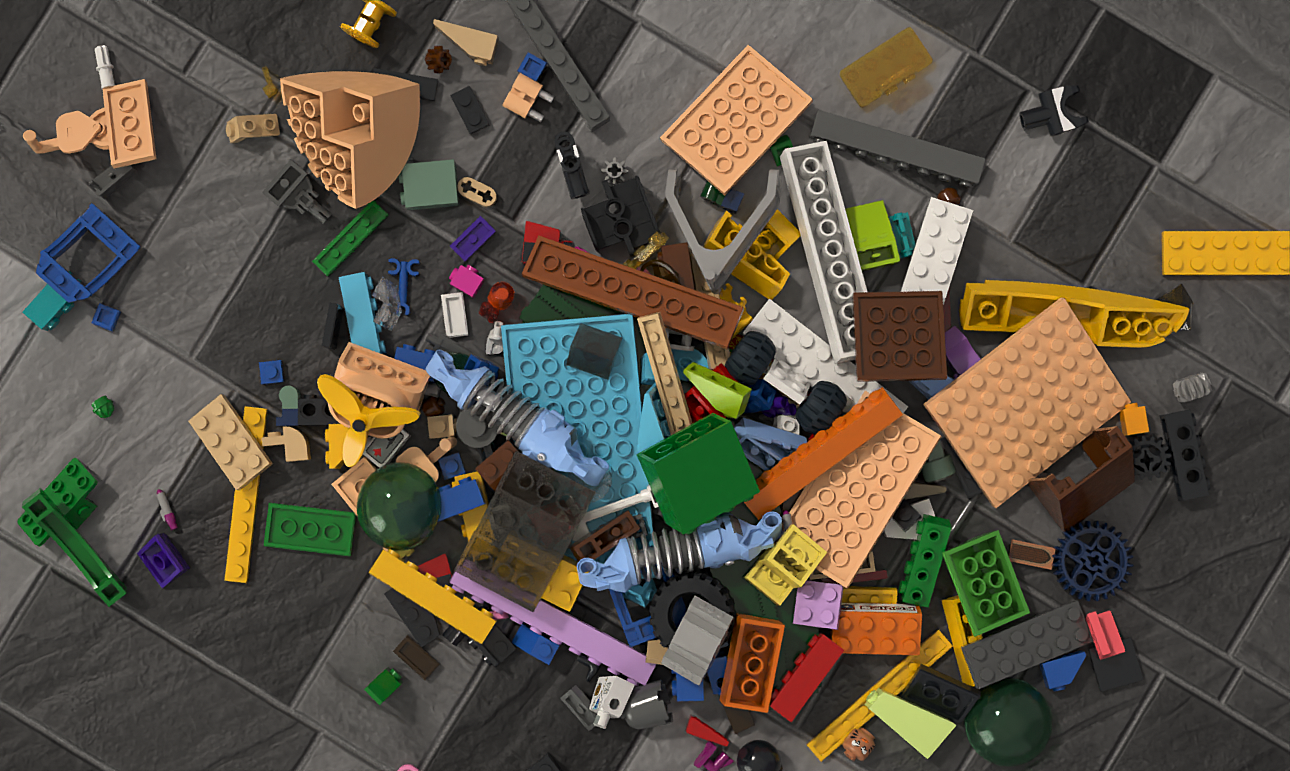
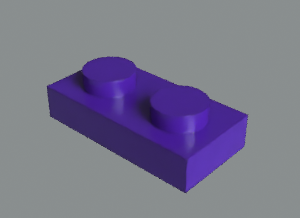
[450,216,496,262]

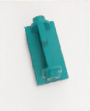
[888,212,915,258]

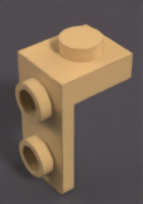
[226,114,280,143]

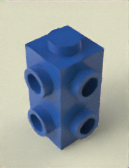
[741,379,777,415]

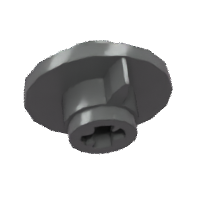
[456,404,499,448]

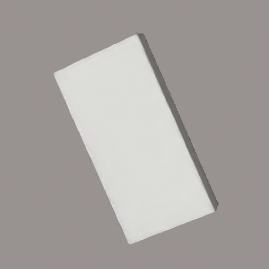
[441,292,469,338]

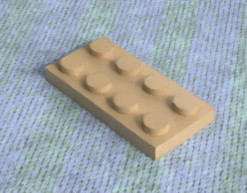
[188,394,273,491]

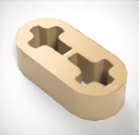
[457,177,497,208]

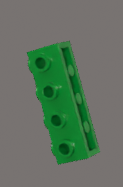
[899,514,952,607]

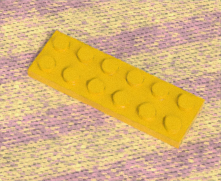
[1162,231,1290,275]

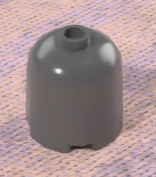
[620,680,673,730]

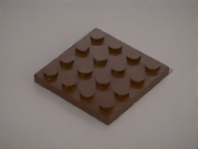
[852,291,947,382]

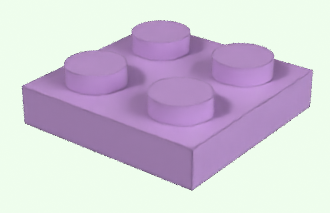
[793,580,844,630]

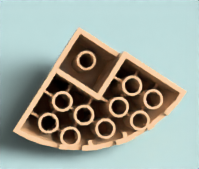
[280,71,420,209]

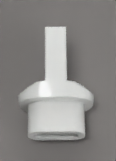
[486,321,503,354]

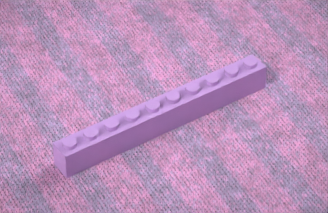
[450,557,656,686]

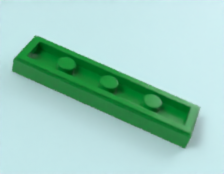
[312,200,389,277]

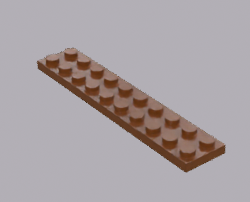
[522,235,744,350]

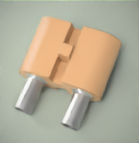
[503,73,555,122]

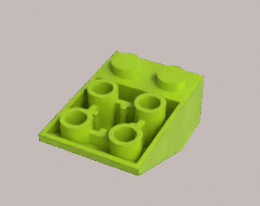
[845,200,900,272]

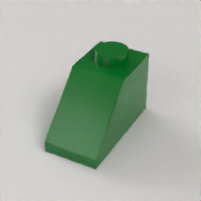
[364,667,403,705]

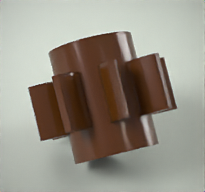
[425,46,452,73]

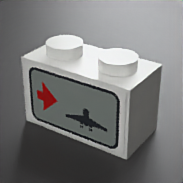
[363,429,411,469]

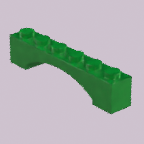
[22,488,127,607]

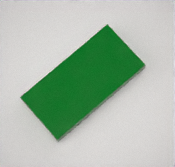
[264,503,356,556]

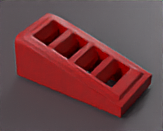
[685,714,729,746]

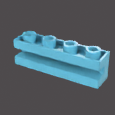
[339,272,386,354]

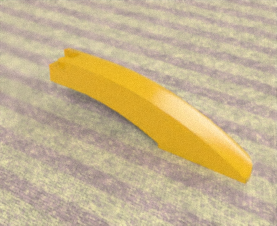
[959,280,1190,347]

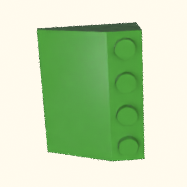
[942,530,1030,637]

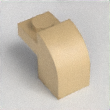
[262,427,311,462]

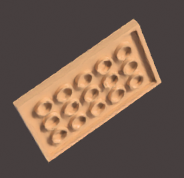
[660,45,813,196]

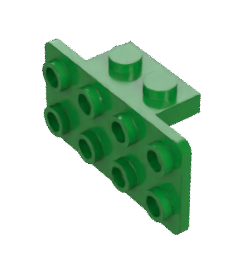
[17,458,98,547]

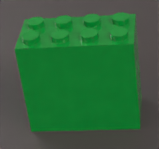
[636,413,760,535]

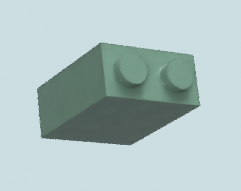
[399,159,459,210]

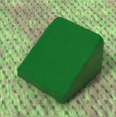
[769,135,793,166]

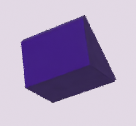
[137,533,190,588]

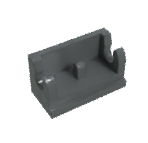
[88,165,138,199]

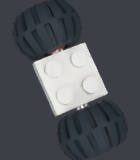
[725,331,847,435]

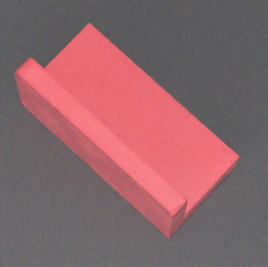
[1085,611,1125,660]

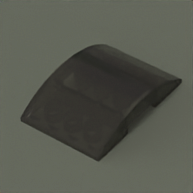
[454,451,596,612]

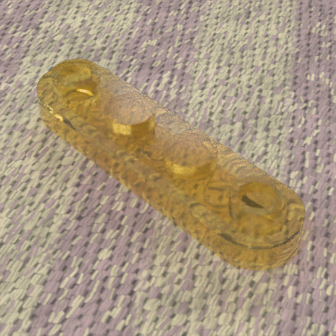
[622,231,670,269]

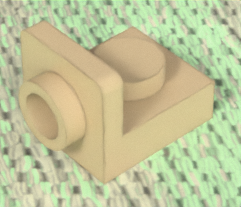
[427,414,457,439]

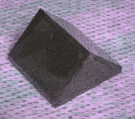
[567,323,623,380]

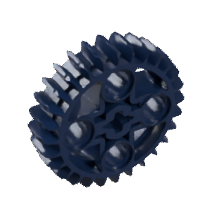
[1052,520,1134,601]

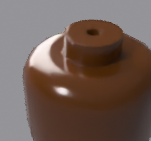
[937,188,961,205]
[422,396,445,417]

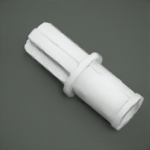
[95,45,115,89]

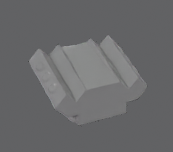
[661,596,733,686]

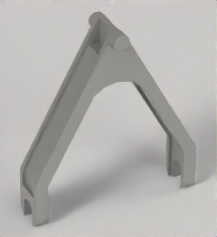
[665,169,781,294]

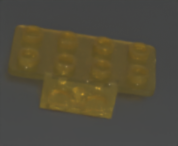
[839,27,932,107]

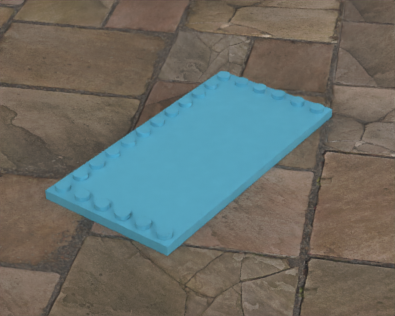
[501,314,657,579]

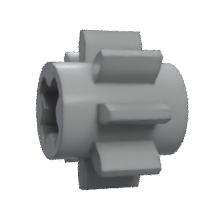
[601,157,628,185]

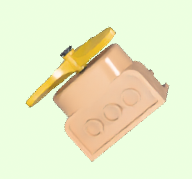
[317,342,430,467]

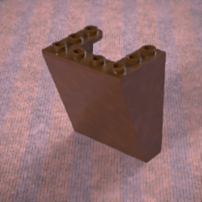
[1028,426,1135,532]

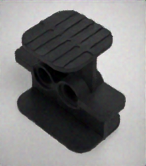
[581,175,661,258]

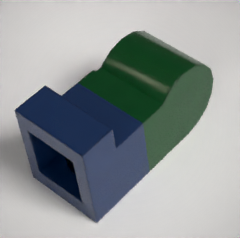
[700,181,744,214]

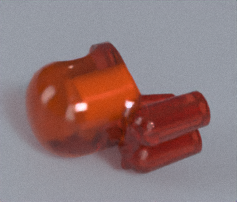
[479,282,515,323]

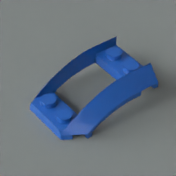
[36,203,141,303]
[609,545,687,647]

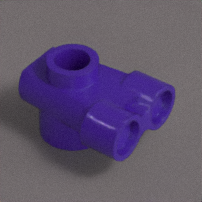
[762,392,797,418]

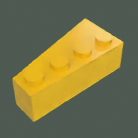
[702,210,790,300]

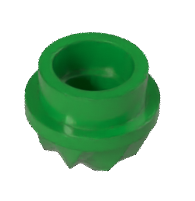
[91,395,114,418]

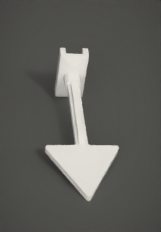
[563,484,659,541]

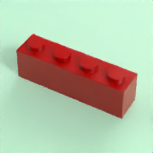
[769,633,844,722]

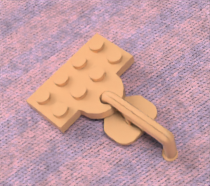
[23,79,156,169]
[331,437,457,551]

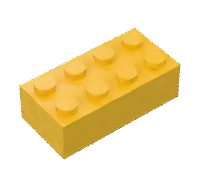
[490,530,590,612]

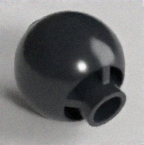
[737,740,783,771]

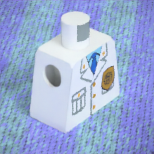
[589,676,634,729]

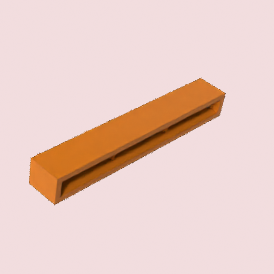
[744,387,903,520]

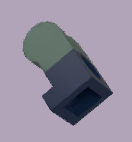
[276,386,301,427]

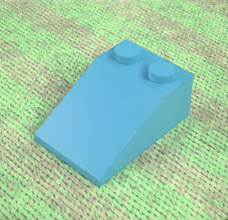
[637,382,671,453]

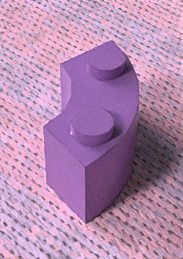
[945,326,981,380]

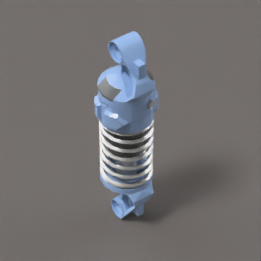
[425,350,609,486]
[577,512,782,593]

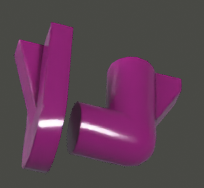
[694,741,734,771]

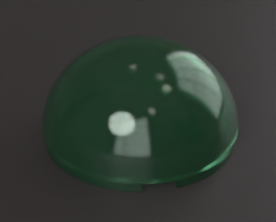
[356,462,441,551]
[964,678,1053,767]

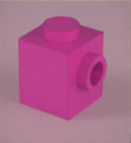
[449,265,485,299]

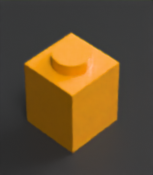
[1119,403,1149,436]

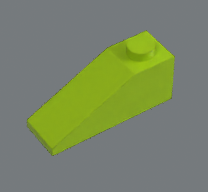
[683,362,752,419]

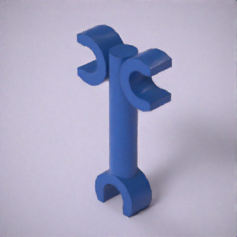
[388,258,420,316]

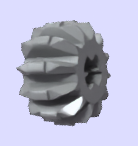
[1173,372,1212,402]

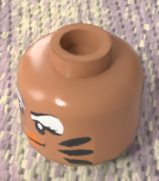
[842,727,875,761]

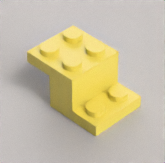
[744,524,827,606]

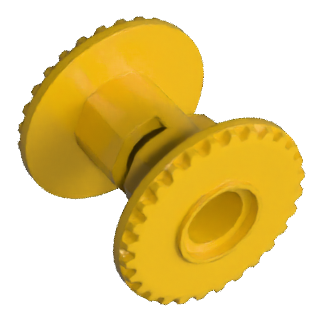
[340,0,397,48]

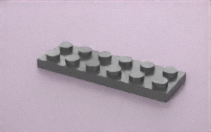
[961,600,1093,689]

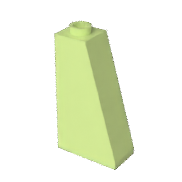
[864,688,956,759]

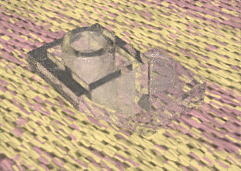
[372,277,402,331]

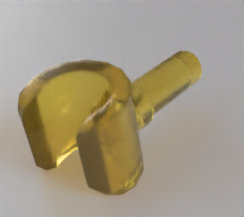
[262,66,278,98]

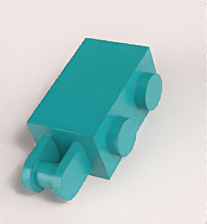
[22,271,82,331]

